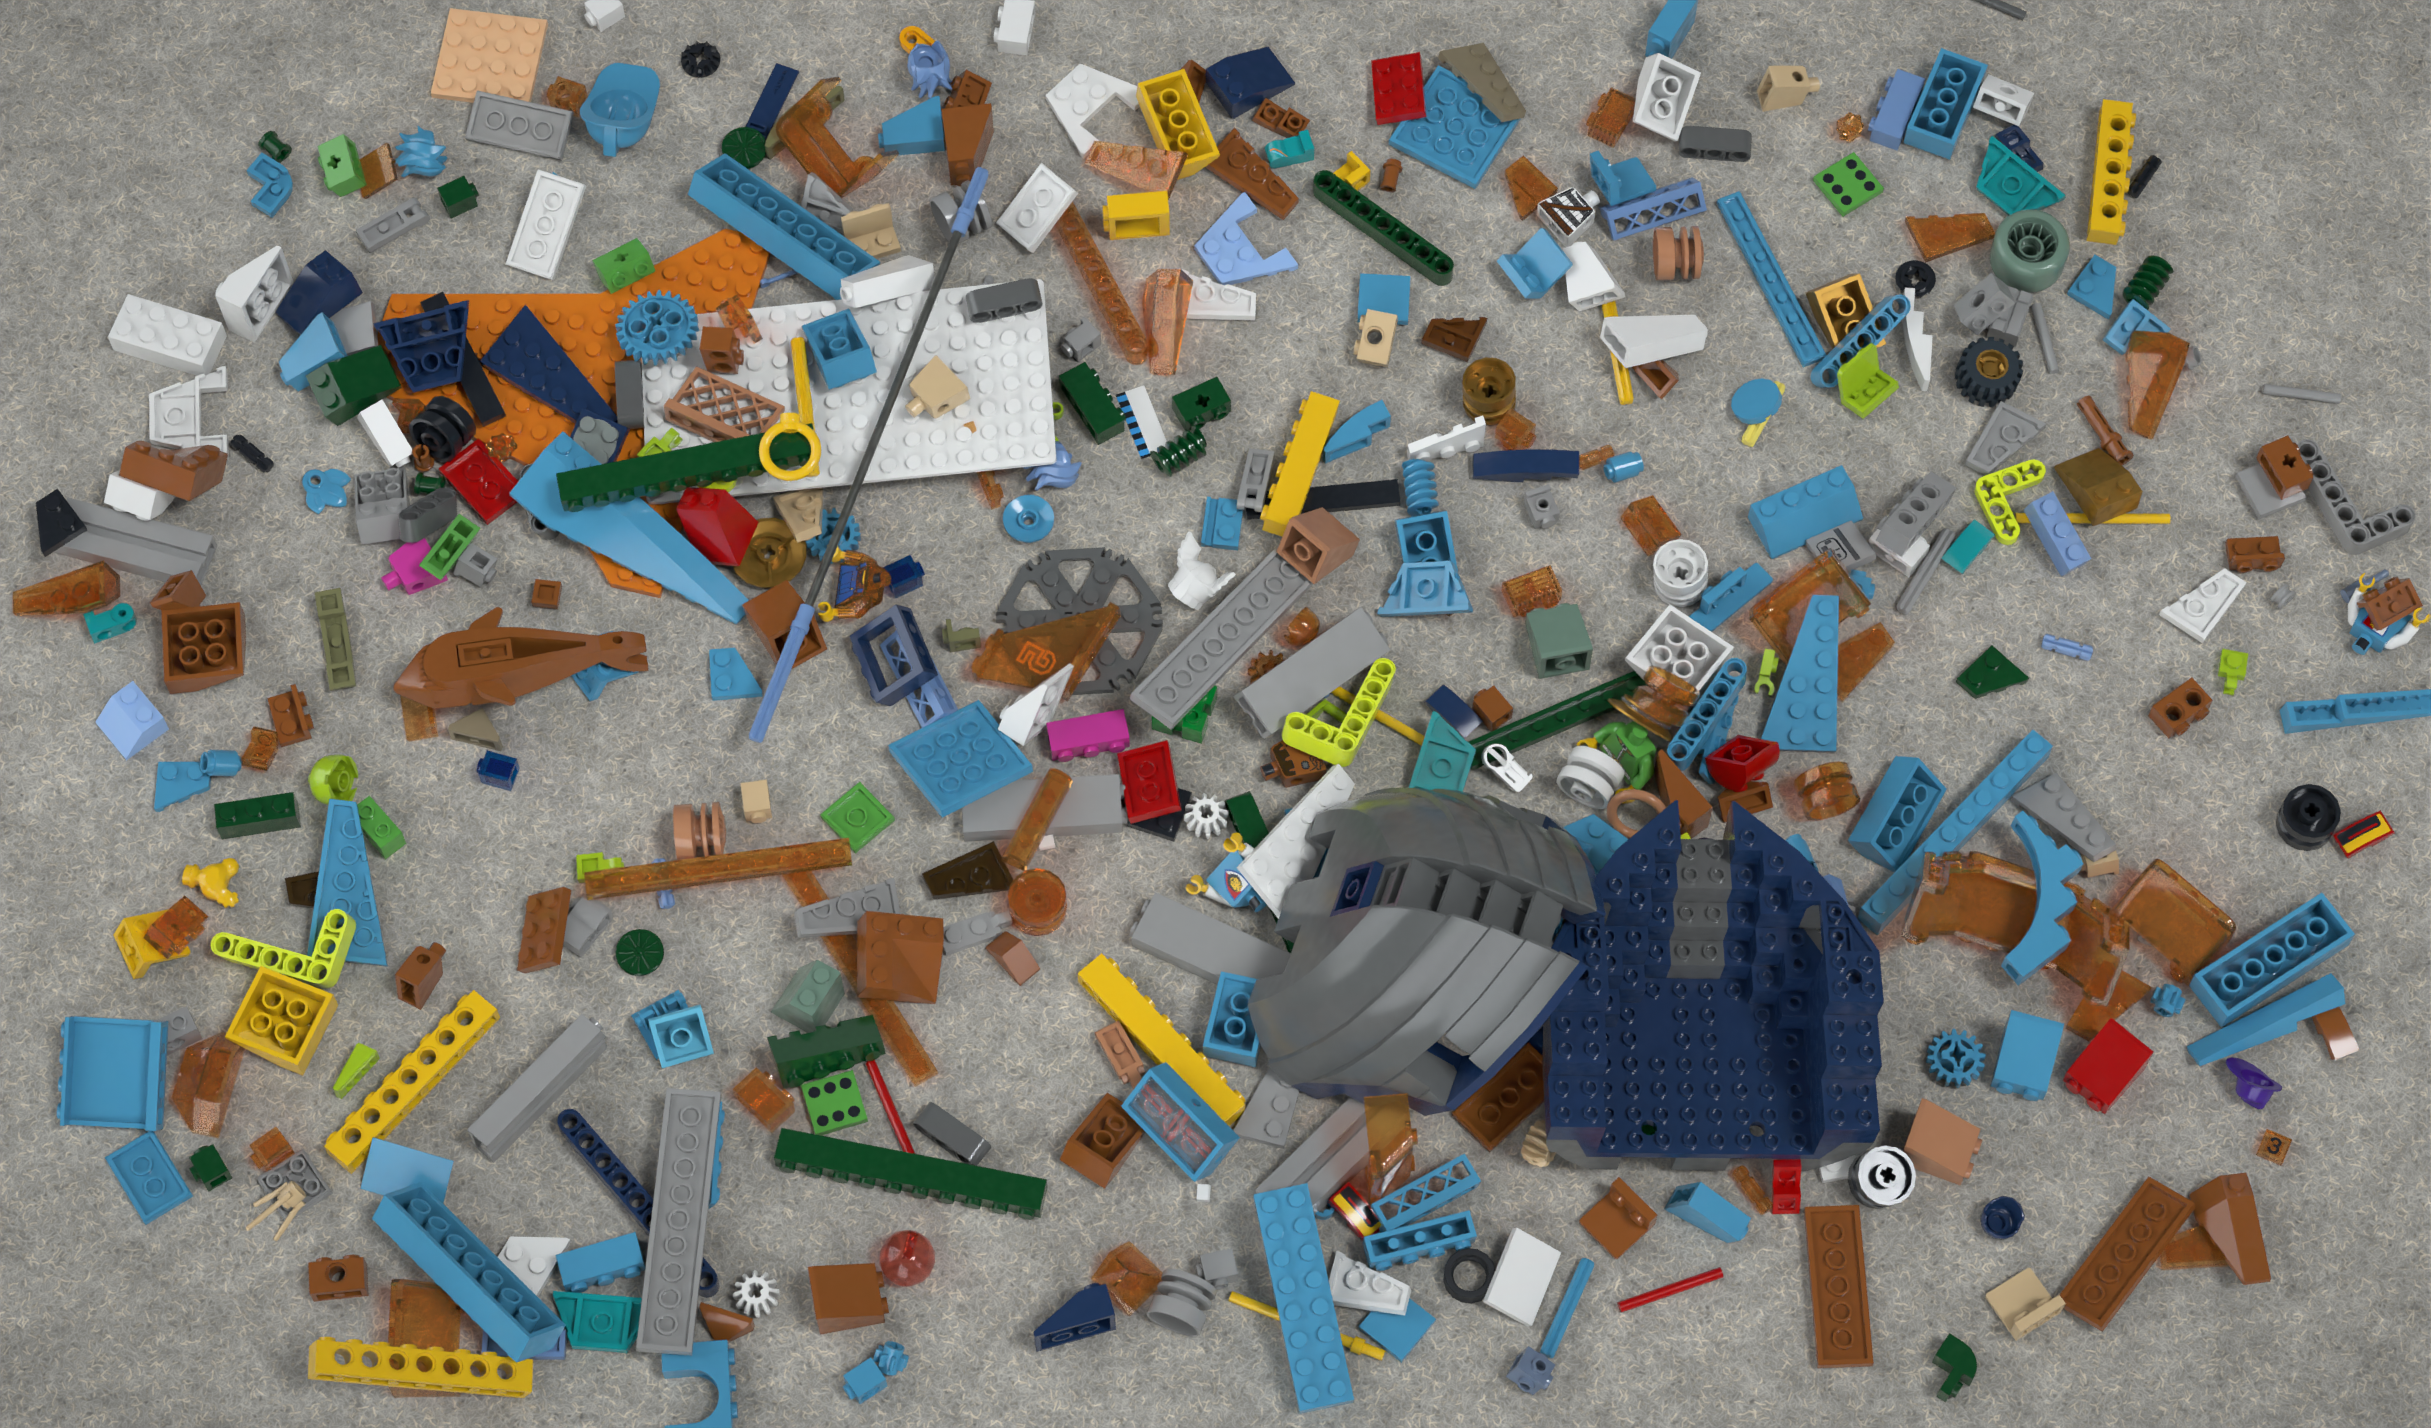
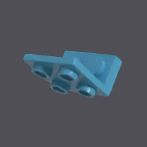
[1590,151,1656,206]
[1497,228,1573,299]
[571,631,639,701]

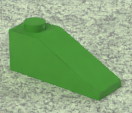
[419,514,480,580]

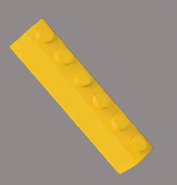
[1260,391,1340,537]

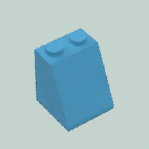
[1990,1010,2064,1101]

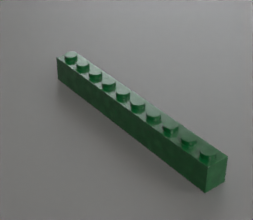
[556,423,814,512]
[774,1128,1048,1220]

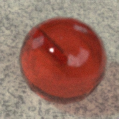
[879,1230,935,1287]

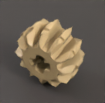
[1521,1120,1556,1167]

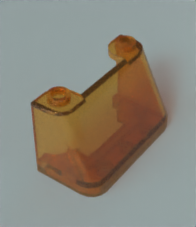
[1749,548,1871,666]
[2106,859,2236,986]
[388,1279,464,1398]

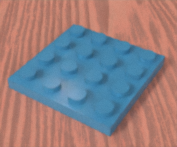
[1389,65,1521,189]
[888,700,1033,818]

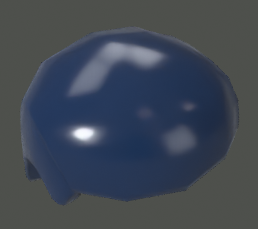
[1980,1196,2025,1240]

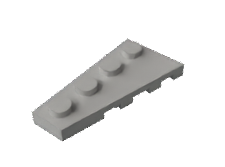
[794,877,900,938]
[1233,1067,1300,1149]

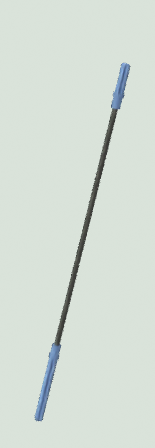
[749,167,989,743]

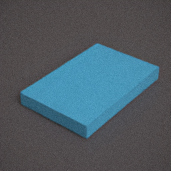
[105,1131,193,1225]

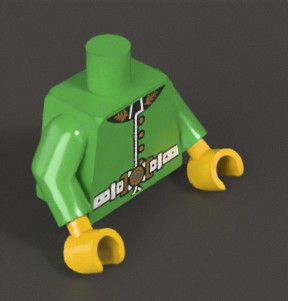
[1577,721,1656,804]

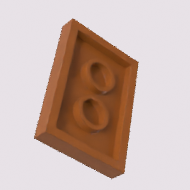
[517,886,571,973]

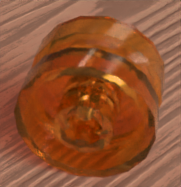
[1632,665,1700,727]
[1793,761,1861,821]
[1008,868,1067,936]

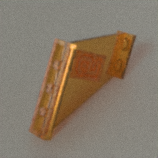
[971,602,1121,701]

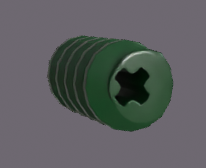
[2123,255,2174,310]
[1150,425,1207,477]

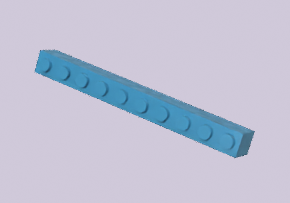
[1857,730,2053,936]

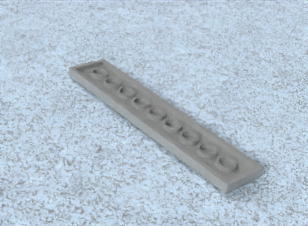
[1130,545,1313,730]
[636,1088,721,1356]

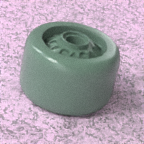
[1990,209,2070,293]

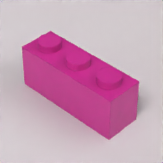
[1046,709,1130,762]

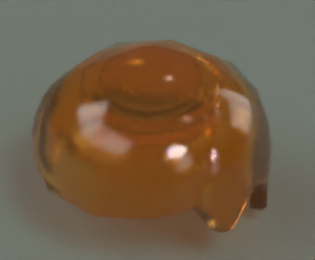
[1284,607,1320,647]

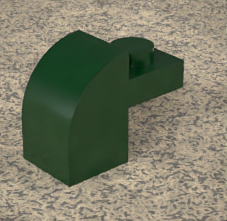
[1932,1333,1977,1403]

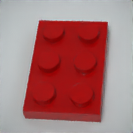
[1371,52,1427,125]
[439,438,519,525]
[1117,740,1181,824]

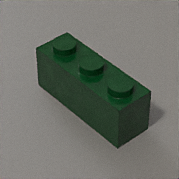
[1059,362,1126,445]
[214,792,301,840]

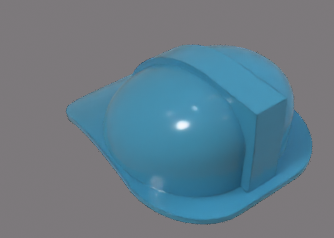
[580,63,660,157]

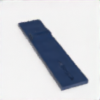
[745,63,799,141]

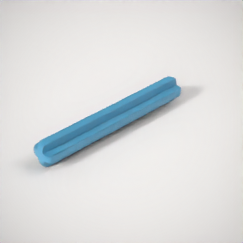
[1540,1258,1594,1359]

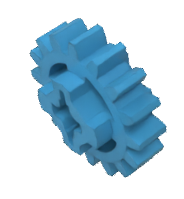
[806,508,861,564]
[1926,1029,1986,1088]

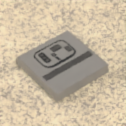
[1806,521,1876,579]

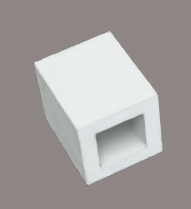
[584,0,625,32]

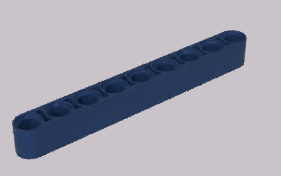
[557,1109,720,1298]

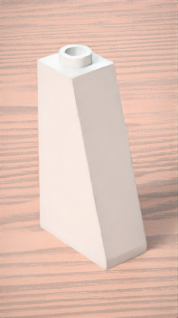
[840,255,935,308]
[1600,315,1708,368]

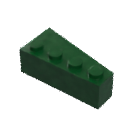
[767,1015,886,1089]

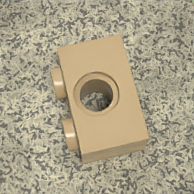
[1353,309,1398,368]

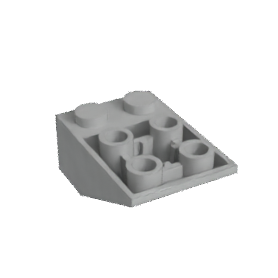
[354,467,410,545]

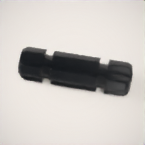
[2127,155,2162,198]
[230,434,274,473]

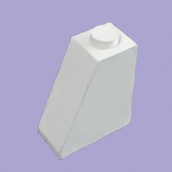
[1563,241,1625,311]
[357,400,413,468]

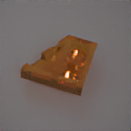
[1505,155,1558,221]

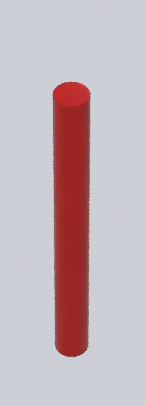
[865,1060,916,1154]
[1617,1267,1724,1313]

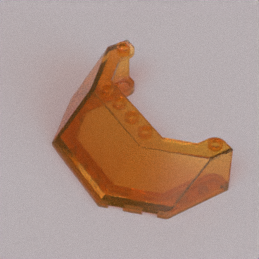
[1901,851,2130,1006]

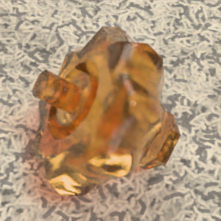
[1836,112,1864,143]
[485,433,518,462]

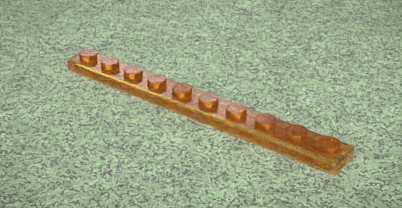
[584,838,852,900]
[780,858,938,1087]

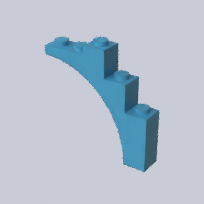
[2001,811,2084,986]

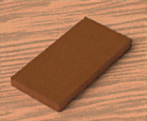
[1452,1042,1544,1152]

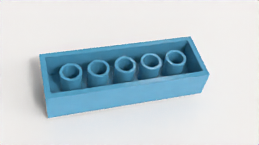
[2189,893,2355,1028]

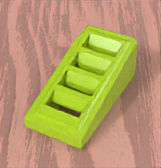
[333,1042,380,1099]

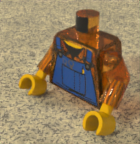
[818,545,891,622]

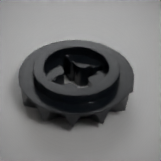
[681,40,721,78]
[1895,260,1936,298]

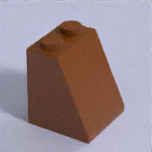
[941,103,994,186]
[742,580,827,669]
[808,1263,889,1335]

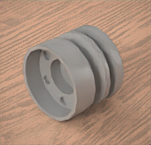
[929,180,992,244]
[1147,1269,1217,1337]

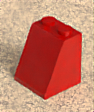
[676,487,759,566]
[2063,1018,2154,1114]

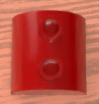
[1705,735,1780,792]

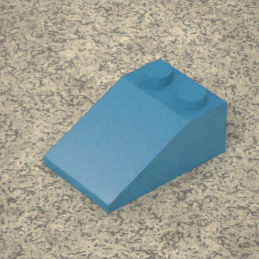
[802,309,877,390]
[1394,510,1458,571]
[1203,971,1261,1067]

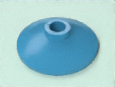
[1003,495,1054,543]

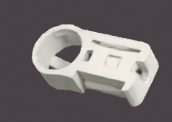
[1481,744,1533,792]

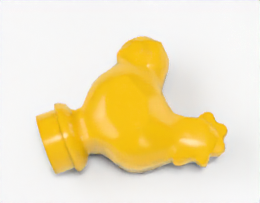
[182,858,239,908]

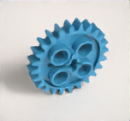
[615,290,699,366]

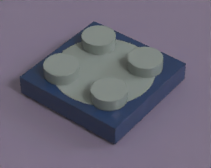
[570,408,630,464]

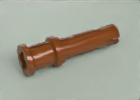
[2077,395,2134,465]

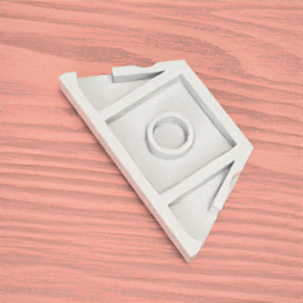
[498,1236,571,1297]

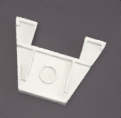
[1046,64,1140,159]
[149,366,229,460]

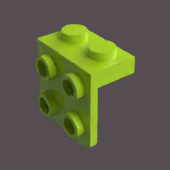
[1837,343,1899,419]

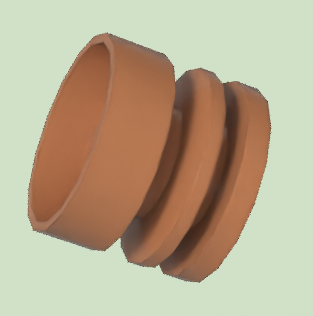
[1653,226,1704,281]
[673,802,726,860]

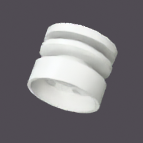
[1653,539,1708,607]

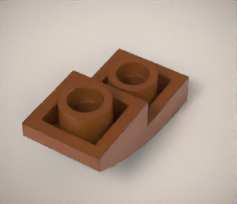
[1252,98,1310,138]
[2312,1007,2359,1060]

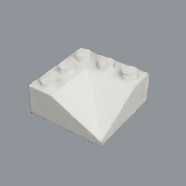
[215,246,294,343]
[1625,604,1734,716]

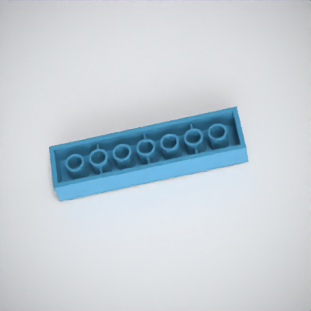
[688,153,880,300]
[372,1182,566,1363]
[1253,1183,1354,1414]

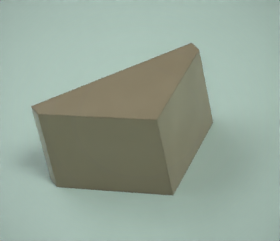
[448,708,503,751]

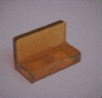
[400,695,439,742]

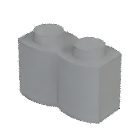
[563,893,613,957]

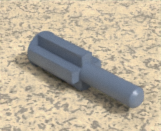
[2340,569,2389,603]

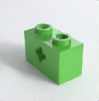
[318,134,367,197]
[592,238,656,294]
[358,795,406,860]

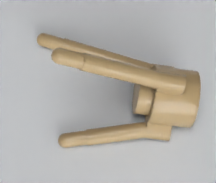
[246,1181,306,1241]

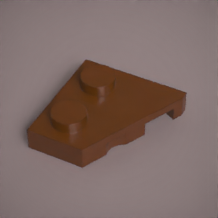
[1421,317,1488,362]

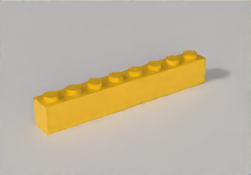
[1078,953,1246,1126]

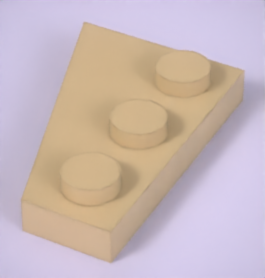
[773,488,823,543]

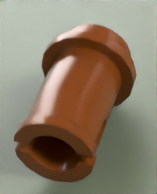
[1380,159,1403,193]
[412,444,434,472]

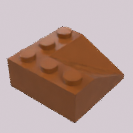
[119,441,228,501]
[161,602,246,694]
[857,911,944,1004]

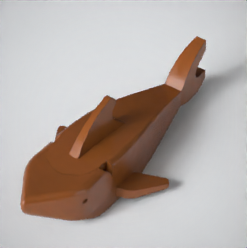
[393,607,649,708]

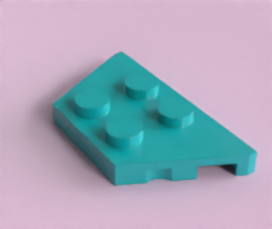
[1976,136,2066,216]
[1409,711,1476,791]
[553,1291,642,1353]

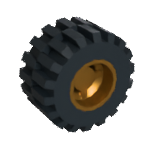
[1955,337,2023,407]

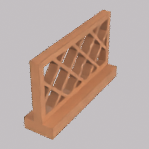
[664,366,785,442]

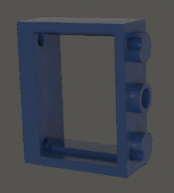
[849,604,938,706]

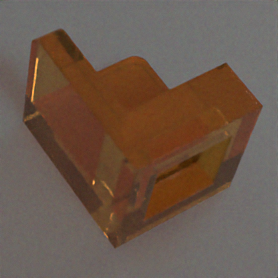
[392,398,425,433]

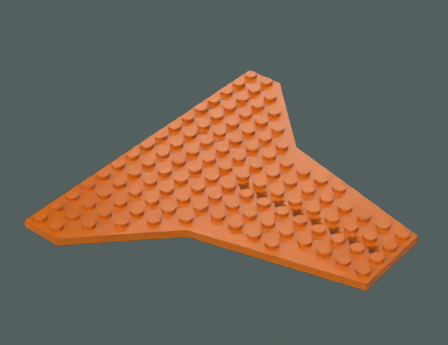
[377,229,771,598]

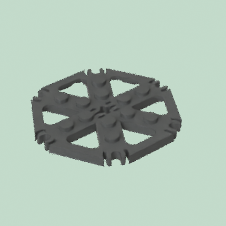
[996,547,1163,696]

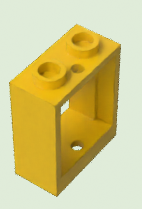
[1102,191,1170,240]

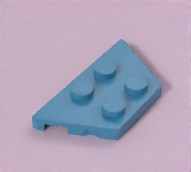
[1377,561,1473,617]
[1563,814,1628,875]

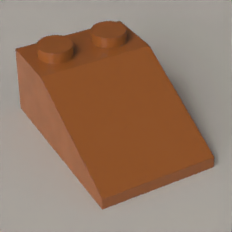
[1654,749,1713,839]
[1060,1093,1145,1189]

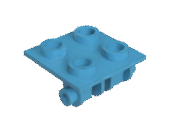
[631,990,689,1060]

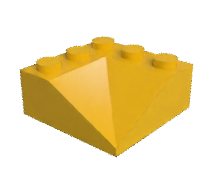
[225,966,338,1076]

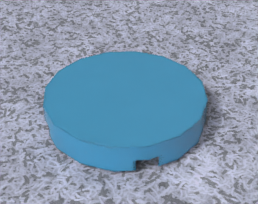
[1731,378,1782,425]

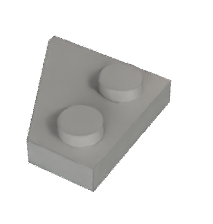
[801,172,853,234]

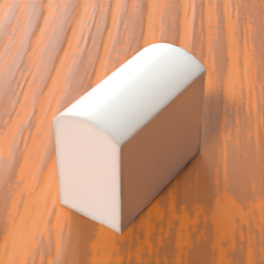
[1037,834,1055,851]
[1197,1184,1211,1202]

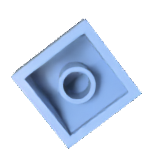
[96,681,169,761]

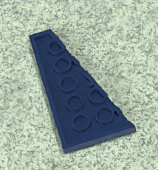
[480,305,618,424]

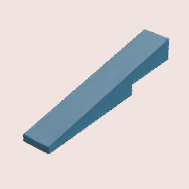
[2279,689,2431,734]
[2187,973,2345,1066]

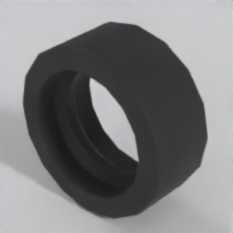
[1443,1248,1495,1304]

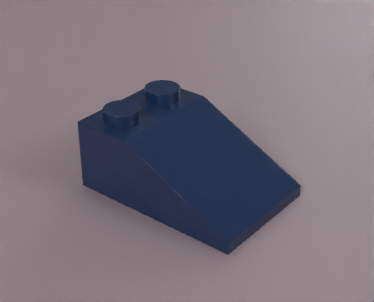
[1206,46,1295,119]
[275,250,363,335]
[1033,1283,1116,1352]

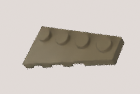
[1438,43,1526,122]

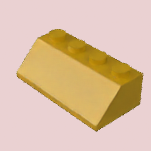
[1136,69,1220,182]

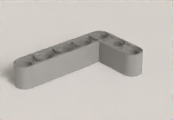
[2298,439,2416,555]

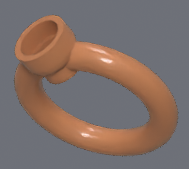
[1607,789,1666,839]

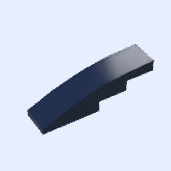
[1472,449,1579,483]

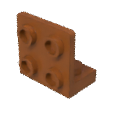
[1579,1177,1658,1260]

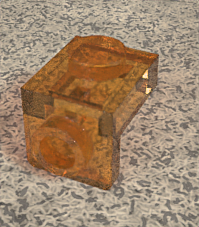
[242,726,278,771]

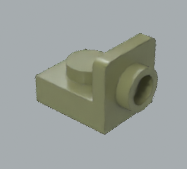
[942,619,981,653]

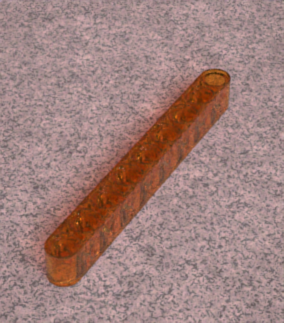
[1055,201,1148,365]

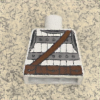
[1537,187,1600,247]

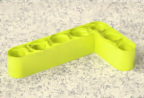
[1282,658,1396,767]
[210,909,356,989]

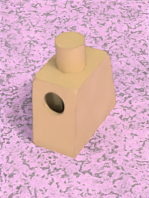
[1757,66,1820,112]
[905,355,970,418]

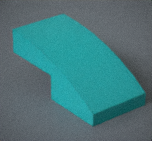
[1941,519,1995,574]

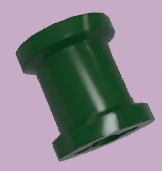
[258,131,292,163]
[414,472,446,495]

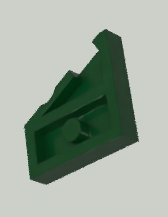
[1956,645,2029,699]

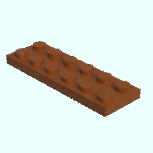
[2060,1177,2195,1332]
[1804,1205,1874,1368]

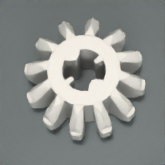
[1184,793,1229,839]
[733,1270,780,1318]

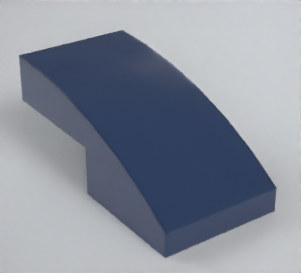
[1995,125,2044,172]
[1424,684,1483,739]

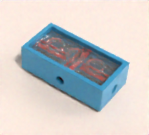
[1121,1062,1240,1182]

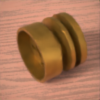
[1462,357,1516,425]

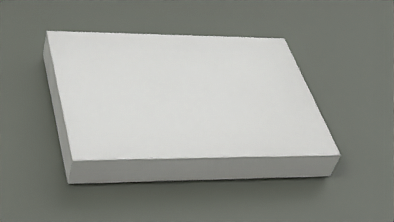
[996,163,1078,253]
[1483,1228,1561,1327]

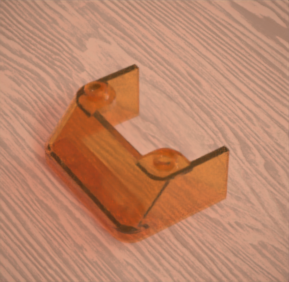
[776,77,899,198]
[1364,1093,1418,1206]

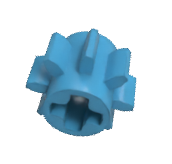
[2150,984,2186,1017]
[873,1341,909,1375]

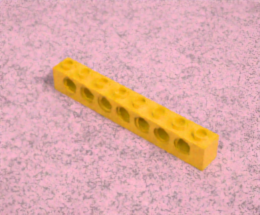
[324,990,500,1174]
[308,1337,533,1398]

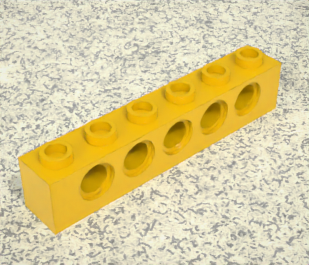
[2086,99,2136,245]

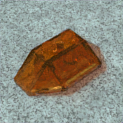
[172,1032,245,1138]

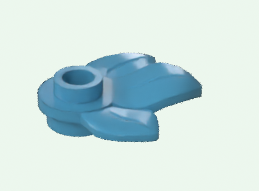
[302,469,351,514]

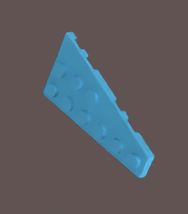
[1761,595,1839,752]
[307,799,388,967]

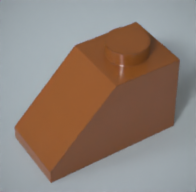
[150,570,206,610]

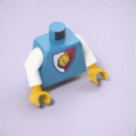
[2348,572,2431,655]
[1186,833,1267,912]

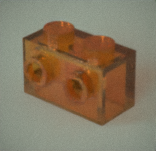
[144,896,209,959]

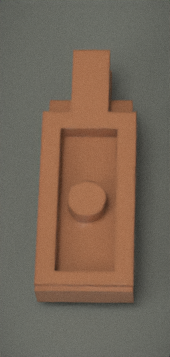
[1095,1020,1146,1090]

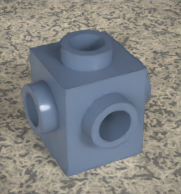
[1506,1346,1555,1395]

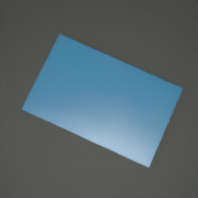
[360,1137,454,1204]

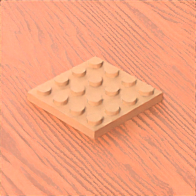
[431,8,548,103]

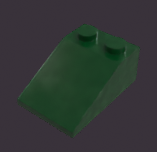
[306,345,402,426]

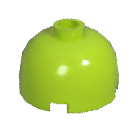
[308,754,358,806]

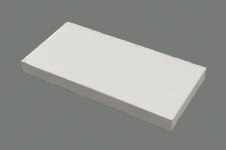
[506,169,586,281]

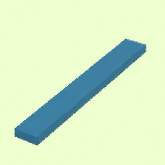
[1716,191,1826,368]

